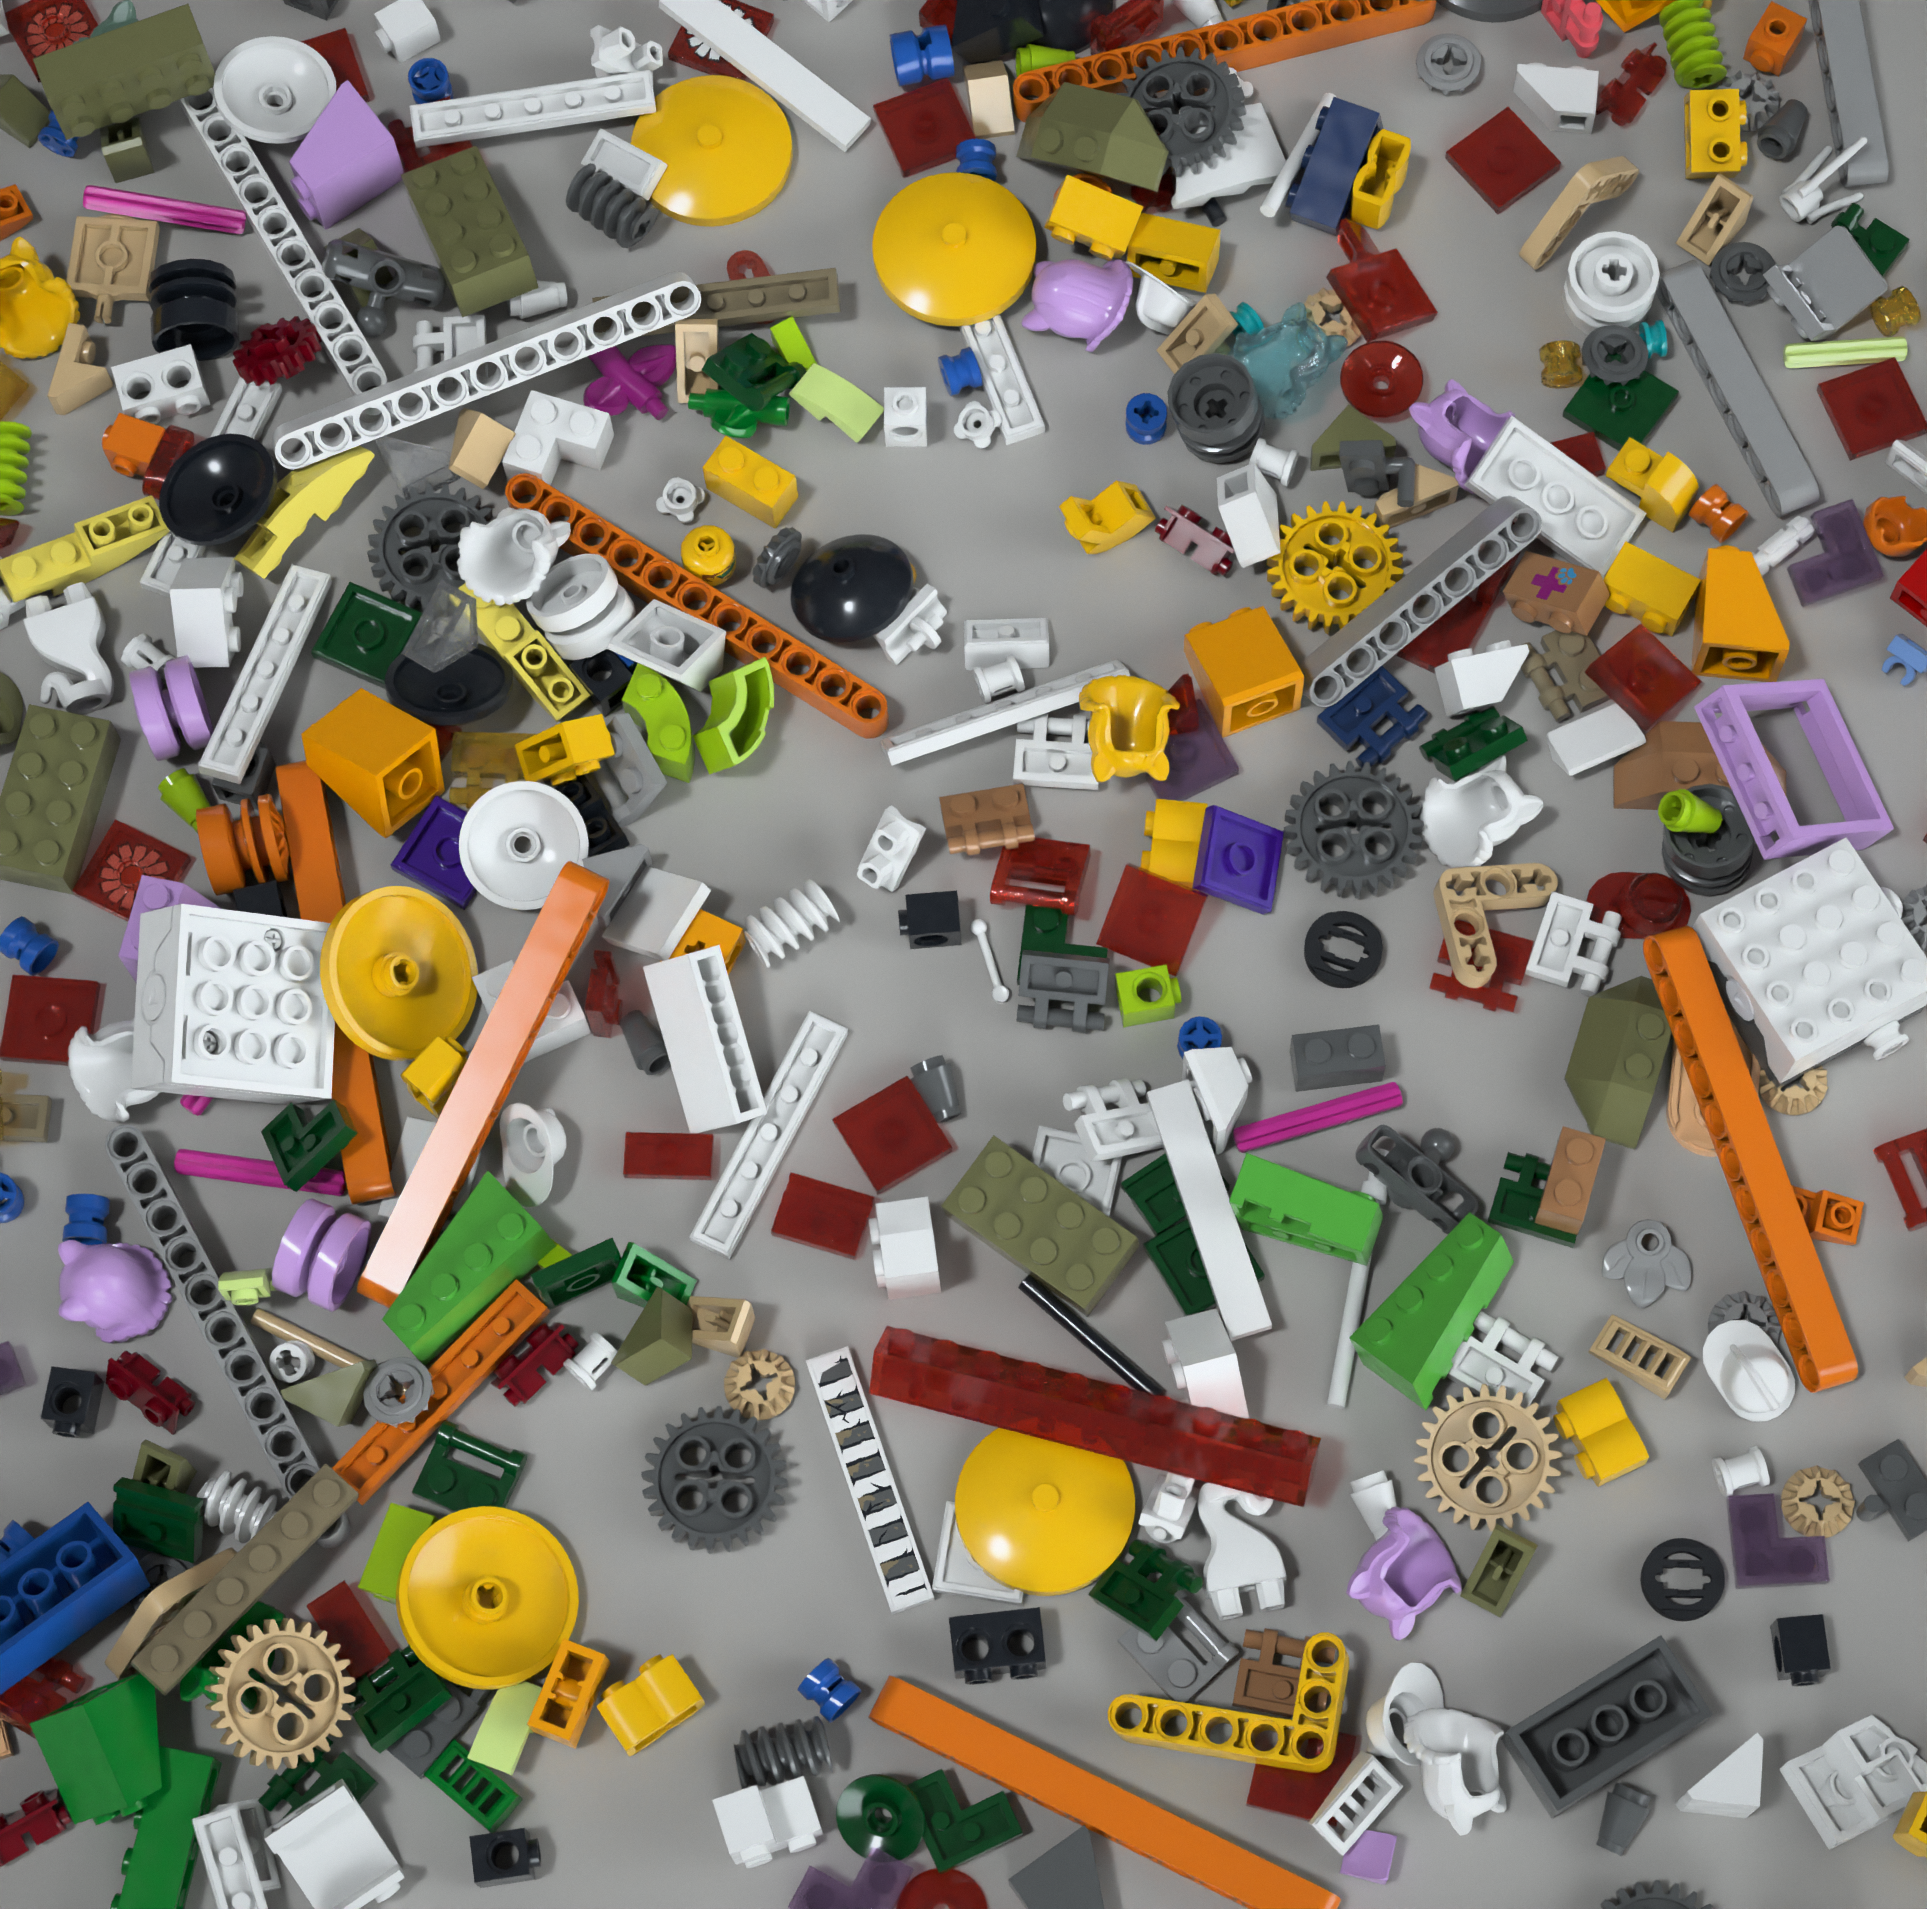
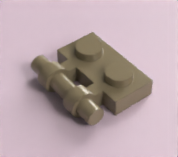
[1521,630,1620,722]

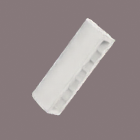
[643,945,768,1135]

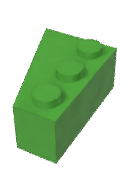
[1229,1153,1384,1266]

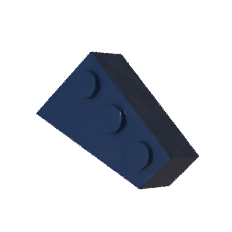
[1286,97,1383,236]

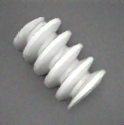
[744,879,840,968]
[196,1470,278,1544]

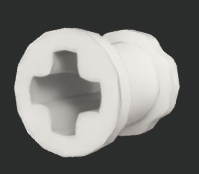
[1249,438,1299,486]
[121,633,175,685]
[972,654,1025,704]
[563,1331,618,1391]
[1712,1446,1770,1498]

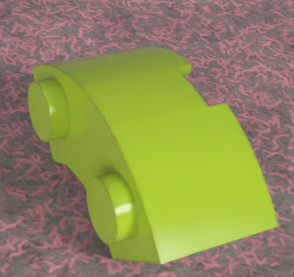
[692,657,774,775]
[622,663,695,783]

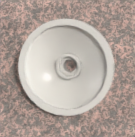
[213,36,336,144]
[459,781,588,910]

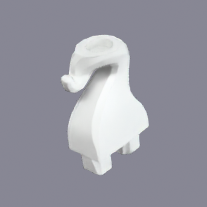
[23,582,115,714]
[1197,1476,1287,1621]

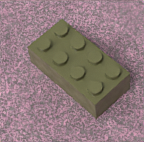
[33,4,216,140]
[401,146,539,318]
[0,704,121,895]
[941,1135,1139,1317]

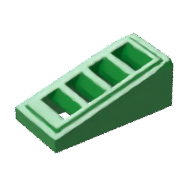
[423,1739,523,1833]

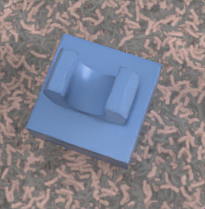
[1882,634,1927,686]

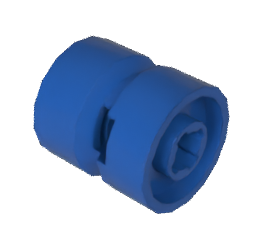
[889,24,955,87]

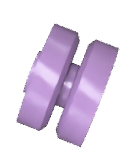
[129,655,214,761]
[272,1198,372,1312]

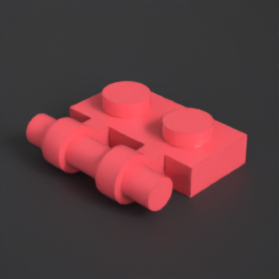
[1541,0,1603,58]

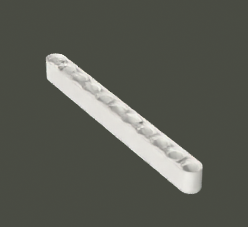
[177,88,389,415]
[272,272,701,470]

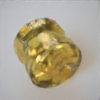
[1870,286,1921,337]
[1539,340,1583,389]

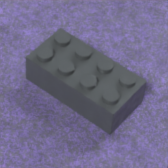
[1501,1635,1713,1819]

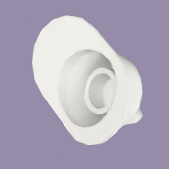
[1125,261,1198,335]
[500,1102,567,1207]
[1703,1320,1795,1422]
[1365,1662,1444,1766]

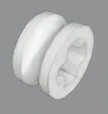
[1864,1020,1909,1060]
[269,1340,315,1383]

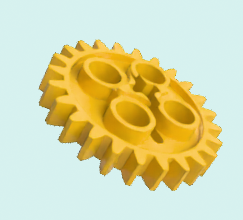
[1266,501,1404,634]

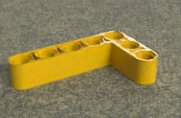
[1107,1632,1349,1773]

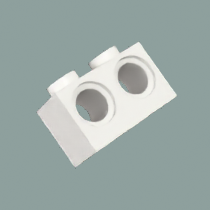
[111,344,211,424]

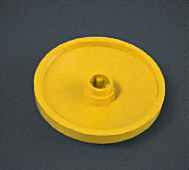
[631,75,793,227]
[872,172,1036,326]
[320,886,478,1061]
[955,1415,1135,1596]
[396,1506,579,1690]

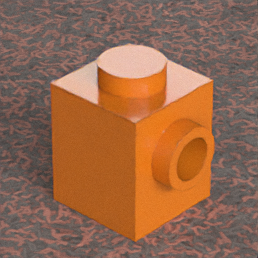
[1743,1,1807,77]
[102,413,173,481]

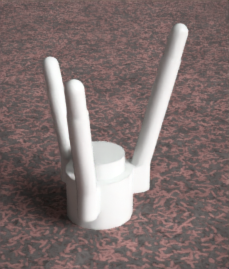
[1779,137,1867,224]

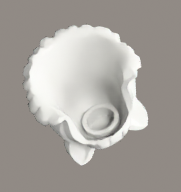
[457,507,571,606]
[1420,755,1544,869]
[68,1017,160,1122]
[1403,1708,1507,1836]

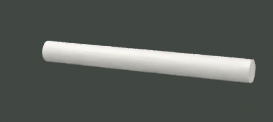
[1260,93,1337,217]

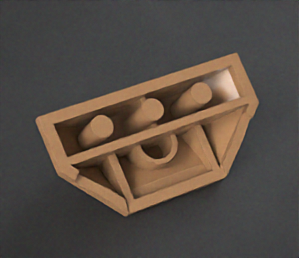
[1613,721,1787,810]

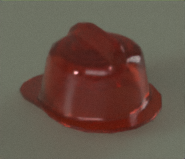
[1586,872,1691,939]

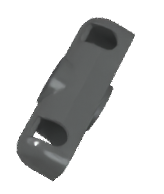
[322,239,446,338]
[1355,1125,1479,1234]

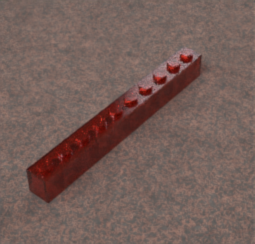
[869,1326,1321,1507]

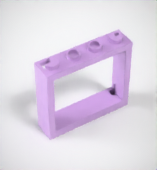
[1694,679,1894,860]

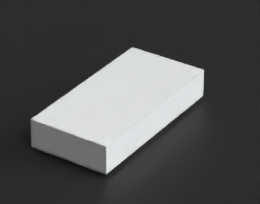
[581,128,668,201]

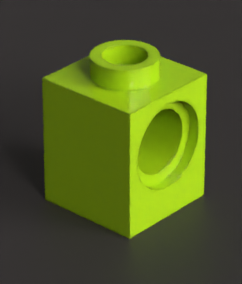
[1115,964,1182,1028]

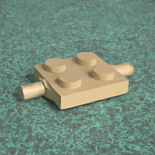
[66,213,160,324]

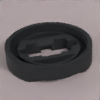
[1304,911,1383,988]
[1640,1538,1725,1622]

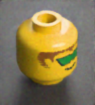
[680,525,737,587]

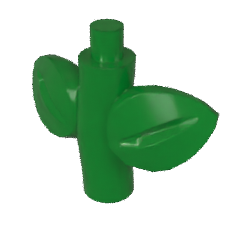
[688,377,790,439]

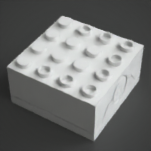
[131,904,335,1105]

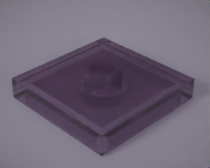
[1142,698,1239,801]

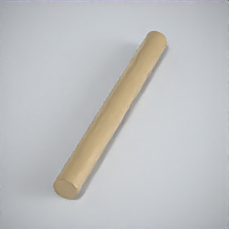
[251,1308,409,1397]

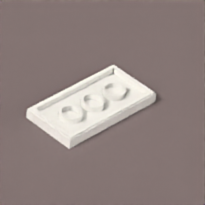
[1464,416,1647,579]

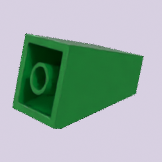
[29,1673,162,1825]

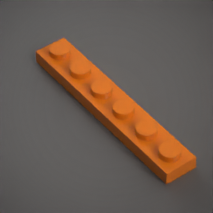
[332,1279,550,1506]

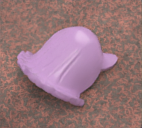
[1022,259,1133,352]
[1409,379,1515,494]
[58,1240,172,1344]
[1346,1507,1462,1641]

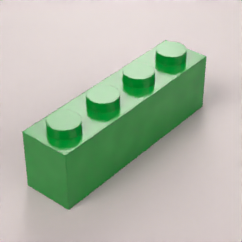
[110,1746,222,1909]

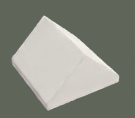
[1675,1733,1763,1818]

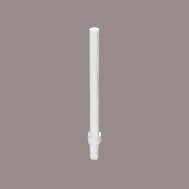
[1327,1148,1389,1409]

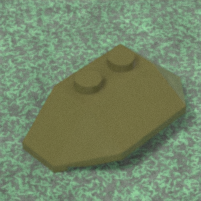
[1016,82,1169,192]
[1564,976,1672,1150]

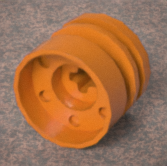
[196,794,290,896]

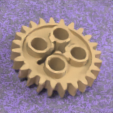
[1414,1384,1562,1531]
[205,1618,356,1770]

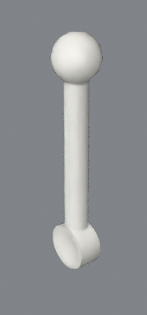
[970,919,1009,1004]

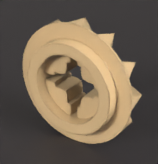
[1299,287,1365,350]
[1758,1066,1828,1115]
[724,1349,795,1420]
[1781,1465,1855,1539]

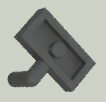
[1339,440,1415,507]
[1856,1439,1927,1541]

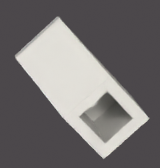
[1513,63,1599,134]
[1216,463,1281,568]
[1434,640,1529,717]

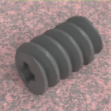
[566,163,659,248]
[734,1716,833,1789]

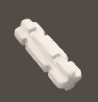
[1752,516,1814,576]

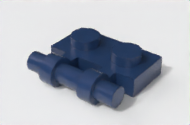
[1317,666,1428,768]

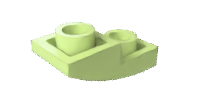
[789,363,884,443]
[218,1268,276,1305]
[467,1681,542,1776]

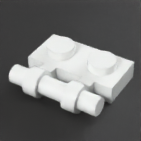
[412,314,488,399]
[1013,713,1099,790]
[1525,891,1622,996]
[1063,1078,1164,1162]
[1446,1311,1559,1409]

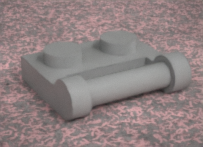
[593,713,668,827]
[1118,1590,1240,1703]

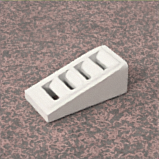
[1309,1751,1403,1856]

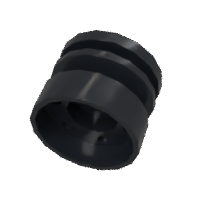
[148,259,240,362]

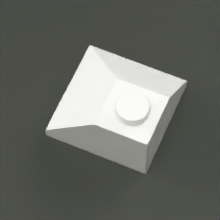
[608,599,726,692]
[1182,1047,1252,1156]

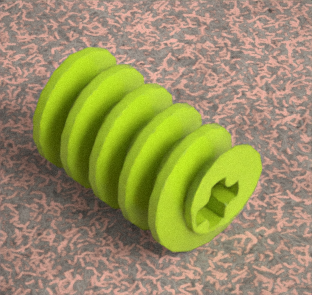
[1659,0,1727,88]
[0,421,32,516]

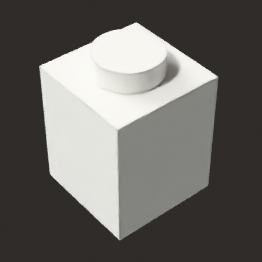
[374,0,441,64]

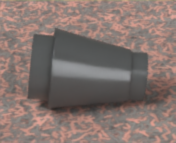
[1757,99,1808,159]
[619,1010,671,1075]
[910,1055,961,1123]
[1596,1782,1651,1856]

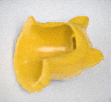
[0,236,80,359]
[1079,675,1180,782]

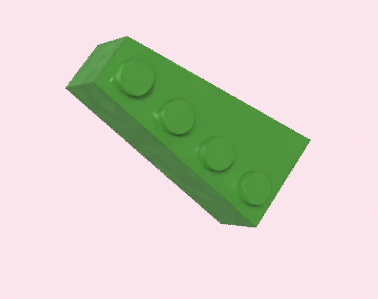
[382,1171,556,1366]
[1349,1212,1514,1411]

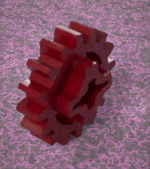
[233,316,322,386]

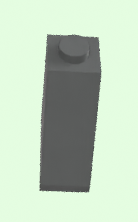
[1008,1825,1104,1909]

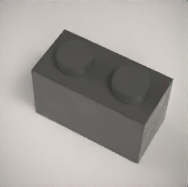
[1289,1024,1386,1092]

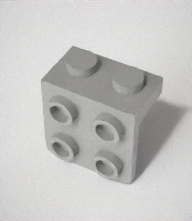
[1763,226,1888,341]

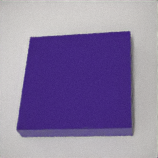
[390,796,477,910]
[1192,805,1284,915]

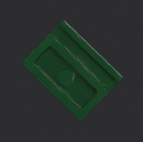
[1121,1153,1230,1236]
[113,1477,203,1563]

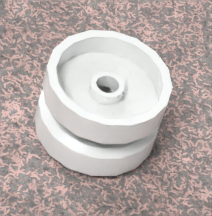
[1562,231,1660,335]
[526,553,636,660]

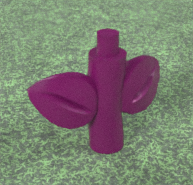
[583,344,676,420]

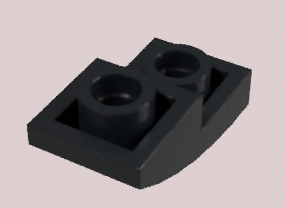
[554,775,630,858]

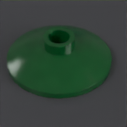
[836,1774,925,1863]

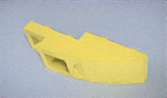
[234,445,375,579]
[0,495,169,603]
[451,583,590,722]

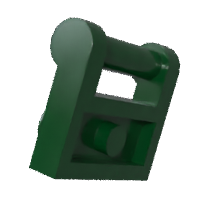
[702,333,806,411]
[412,1420,527,1513]

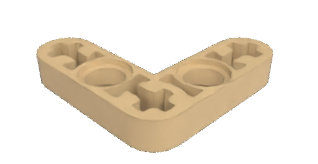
[1519,156,1639,269]
[1433,863,1558,988]
[104,1548,237,1680]

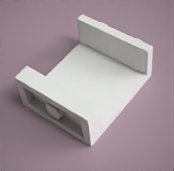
[264,1779,405,1909]

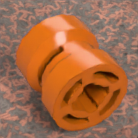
[1689,484,1749,543]

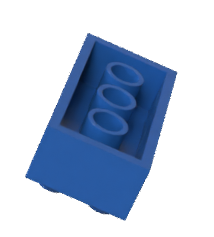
[0,1502,150,1695]

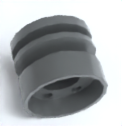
[1167,353,1265,463]
[1661,784,1755,896]

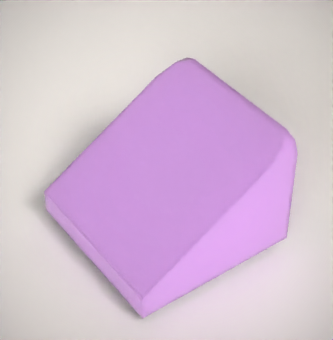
[1340,1830,1397,1885]

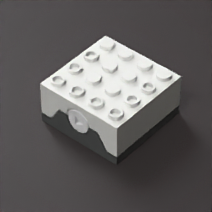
[1692,837,1927,1090]

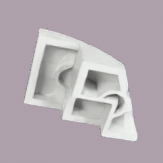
[1171,103,1286,209]
[1779,1715,1927,1850]

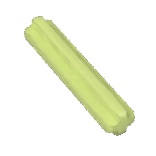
[1783,336,1908,368]

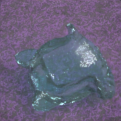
[1233,302,1348,420]

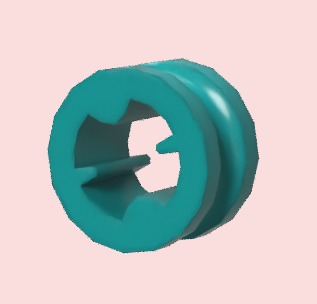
[1229,302,1264,345]
[1639,320,1667,359]

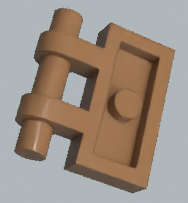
[939,783,1035,856]
[1232,1628,1336,1718]

